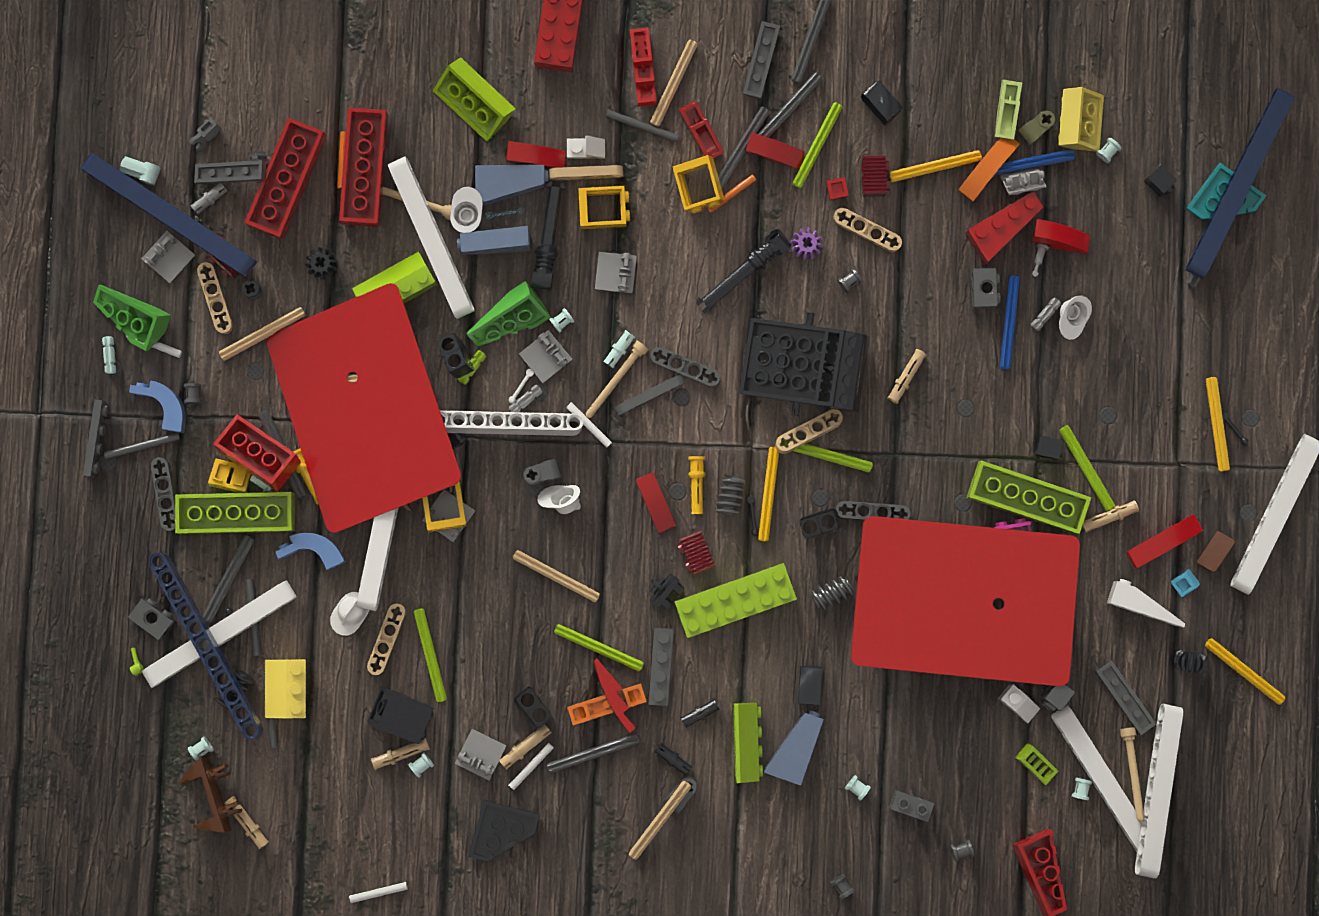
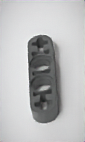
[650,347,720,387]
[614,375,685,416]
[151,457,175,531]
[835,501,911,520]

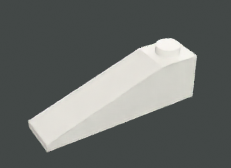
[1107,579,1185,627]

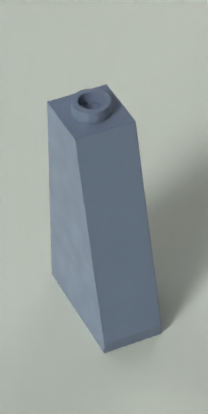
[475,165,549,206]
[457,226,531,255]
[763,710,824,786]

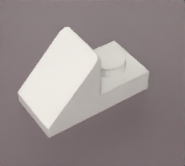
[567,136,605,159]

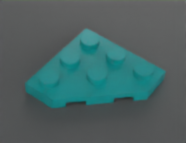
[1186,163,1266,220]

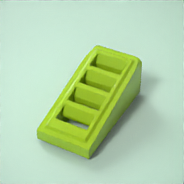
[1015,744,1058,785]

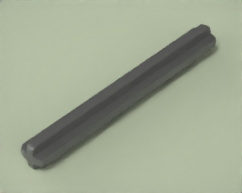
[791,0,831,84]
[758,72,822,138]
[718,107,770,189]
[258,410,306,499]
[202,535,254,623]
[547,733,640,773]

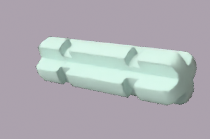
[102,336,116,374]

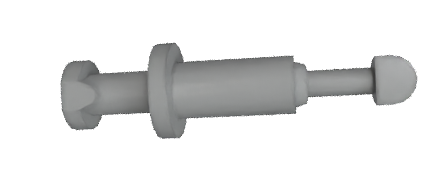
[1032,244,1049,277]

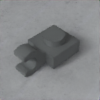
[189,118,222,152]

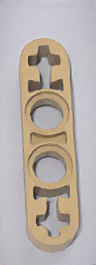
[549,165,623,180]
[833,208,902,252]
[197,262,233,334]
[775,409,843,454]
[367,603,406,675]

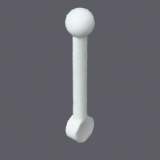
[508,369,534,404]

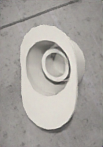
[450,187,483,233]
[1059,296,1092,340]
[537,485,581,514]
[330,592,369,635]

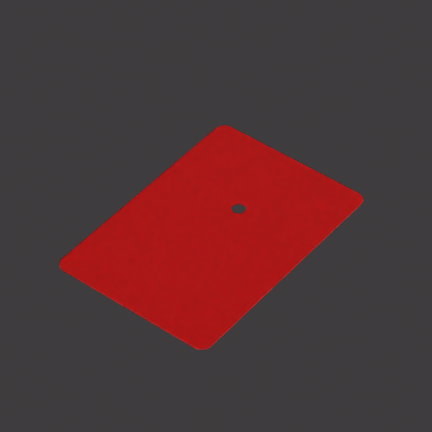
[267,283,461,533]
[851,516,1080,686]

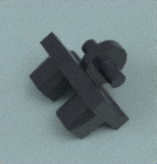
[649,573,684,610]

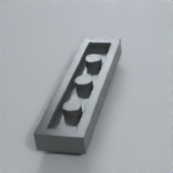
[743,21,780,100]
[194,160,266,185]
[83,399,108,478]
[648,628,674,706]
[1095,660,1156,735]

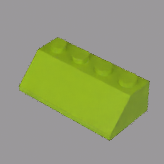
[432,58,516,142]
[352,252,437,303]
[733,703,763,783]

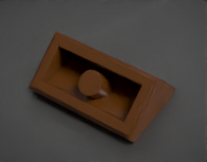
[1196,531,1236,573]

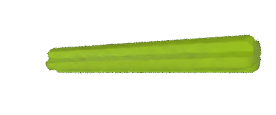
[792,102,843,189]
[1059,425,1115,511]
[780,439,873,472]
[414,608,447,702]
[554,624,644,671]

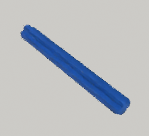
[995,149,1075,175]
[1000,276,1020,370]

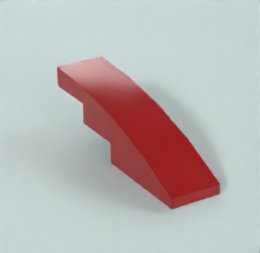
[630,28,657,107]
[1126,514,1203,569]
[593,659,635,733]

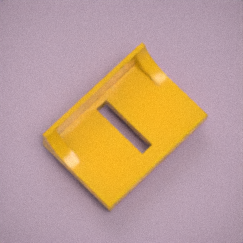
[208,458,251,493]

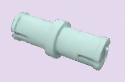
[604,330,635,368]

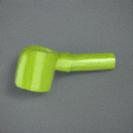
[130,648,144,676]

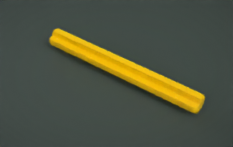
[889,150,982,182]
[1206,377,1230,472]
[758,447,779,541]
[1205,639,1286,705]

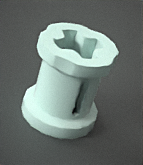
[1096,138,1122,163]
[549,308,575,333]
[188,737,214,761]
[408,752,434,778]
[845,775,871,801]
[1072,778,1093,800]

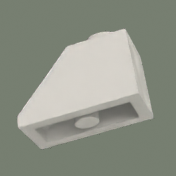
[998,684,1040,724]

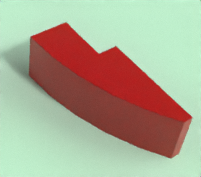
[678,101,724,159]
[745,132,805,170]
[506,141,566,169]
[1032,219,1090,254]
[636,472,676,533]

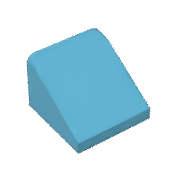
[1171,569,1200,597]

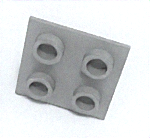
[999,167,1046,195]
[141,231,195,283]
[595,252,637,294]
[519,330,572,383]
[422,489,475,542]
[455,729,506,781]

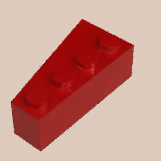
[965,191,1043,265]
[1012,829,1067,916]

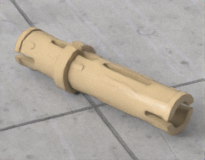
[887,349,926,404]
[1082,500,1139,533]
[499,724,552,770]
[371,738,430,770]
[224,796,269,850]

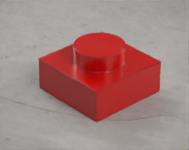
[826,177,849,201]

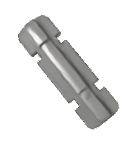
[1031,298,1061,331]
[509,385,542,412]

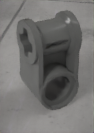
[523,459,561,485]
[663,777,697,814]

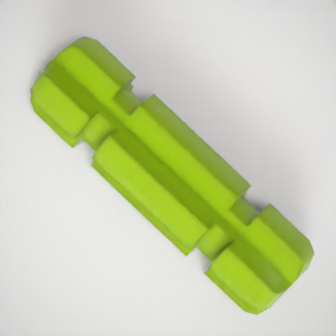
[457,350,486,385]

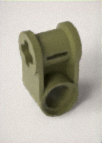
[1018,111,1055,145]

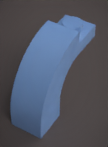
[129,381,186,433]
[275,533,346,570]

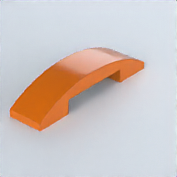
[958,138,1020,202]
[567,683,647,726]

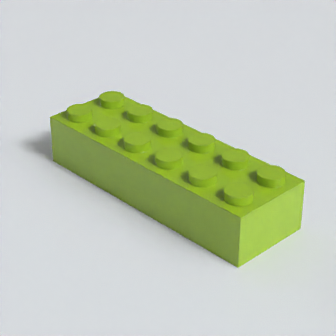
[966,461,1092,535]
[175,492,295,534]
[675,563,797,638]

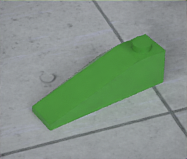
[467,281,551,346]
[93,285,171,351]

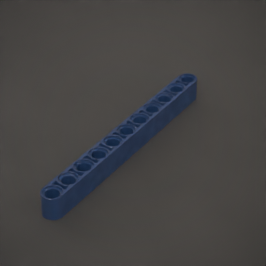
[1185,88,1295,279]
[81,153,257,278]
[149,552,263,739]

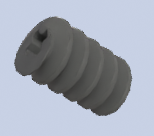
[715,475,746,517]
[810,576,854,611]

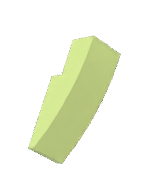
[995,80,1022,139]

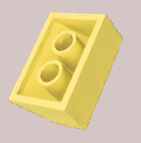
[1058,87,1104,152]
[265,659,306,718]

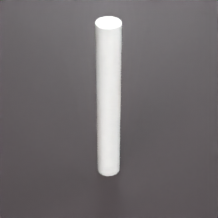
[126,336,182,358]
[566,402,612,448]
[509,743,554,790]
[349,882,408,903]

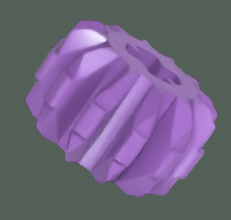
[791,228,823,260]

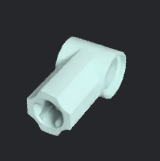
[120,156,161,186]

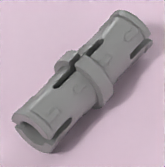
[190,183,228,215]

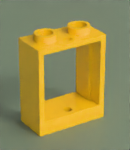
[673,155,725,214]
[579,186,630,229]
[423,481,467,532]

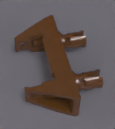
[179,757,242,833]

